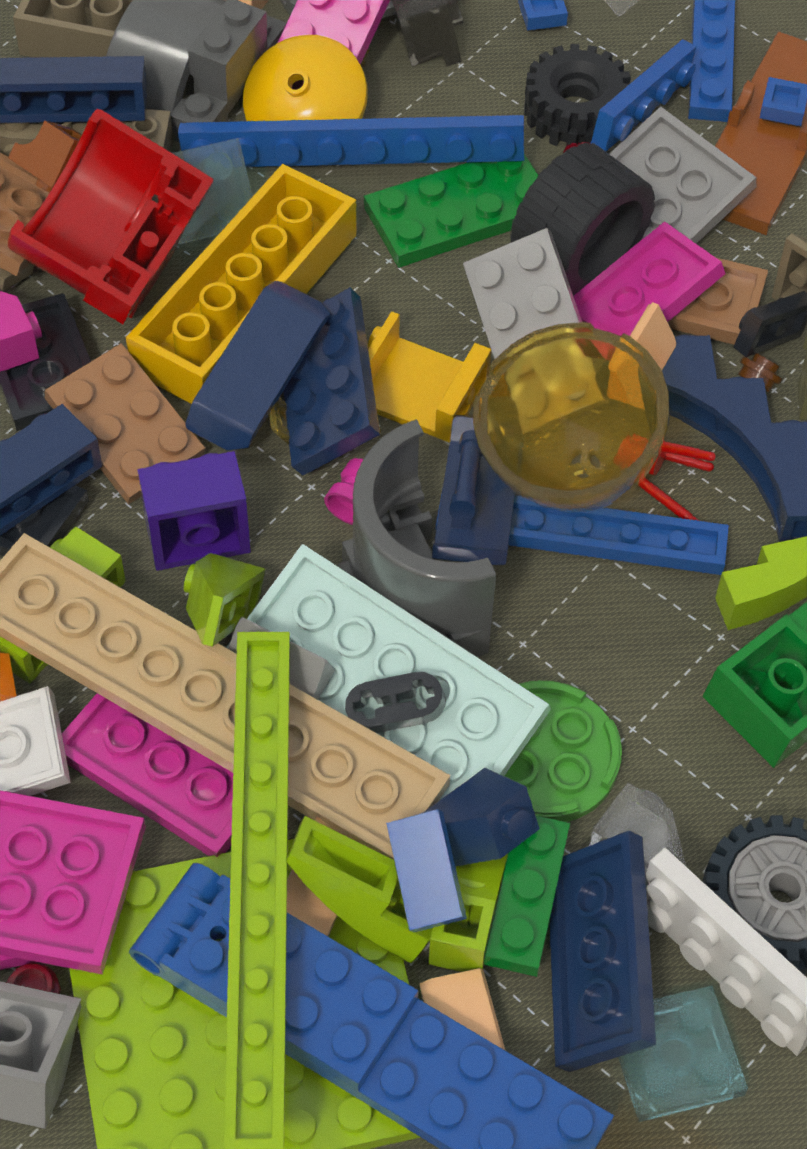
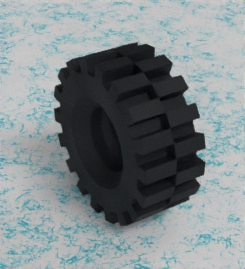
[524,44,631,146]

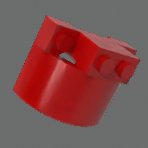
[7,109,214,325]

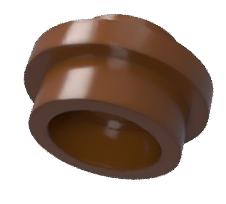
[737,353,783,393]

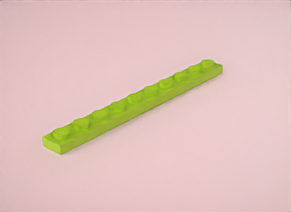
[223,632,290,1149]

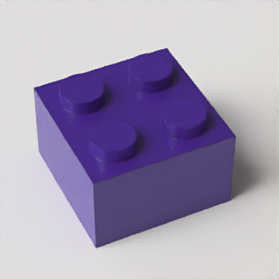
[137,451,251,571]

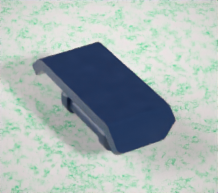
[185,281,331,451]
[432,415,522,565]

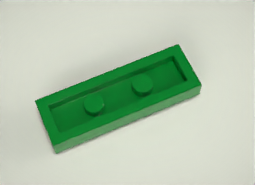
[483,815,570,977]

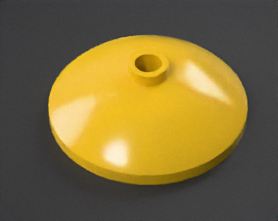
[243,35,368,121]

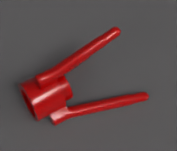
[617,432,716,521]

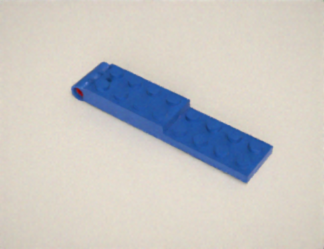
[129,863,614,1149]

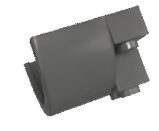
[106,0,287,142]
[337,419,496,657]

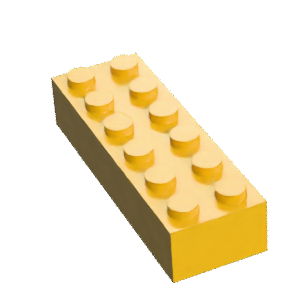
[126,164,356,404]

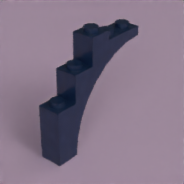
[593,335,807,542]

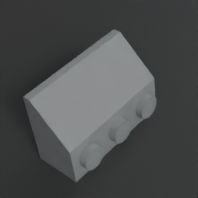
[0,981,81,1129]

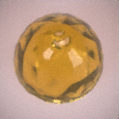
[473,322,670,513]

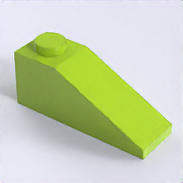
[184,553,266,647]

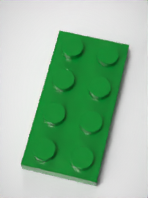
[364,154,538,268]

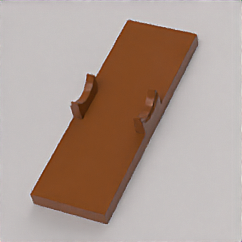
[715,32,807,235]

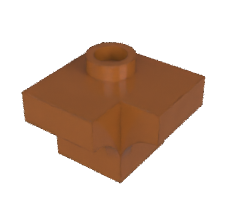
[8,120,82,193]

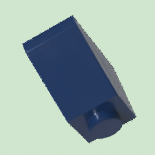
[423,768,540,866]

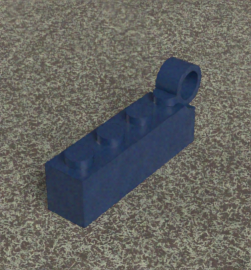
[0,56,147,123]
[0,404,102,535]

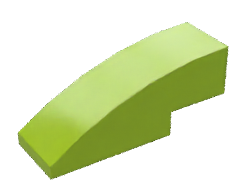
[715,536,807,630]
[286,816,433,964]

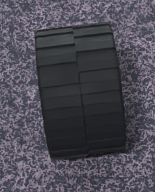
[510,143,655,296]

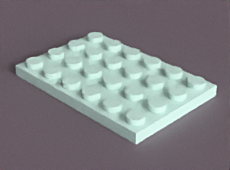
[226,544,551,801]

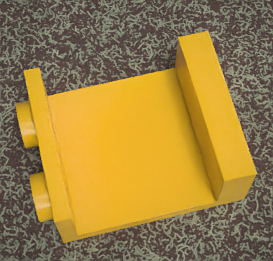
[368,311,491,443]

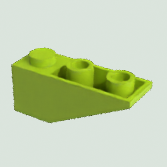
[429,854,508,972]

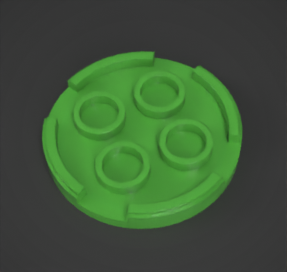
[505,680,622,822]

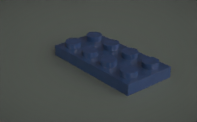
[283,287,380,476]
[549,830,656,1072]

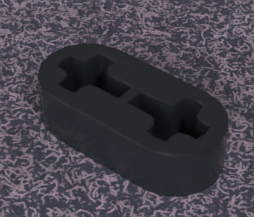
[345,672,446,733]

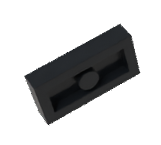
[733,291,807,358]

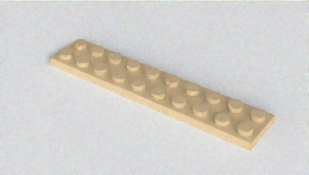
[0,533,451,860]

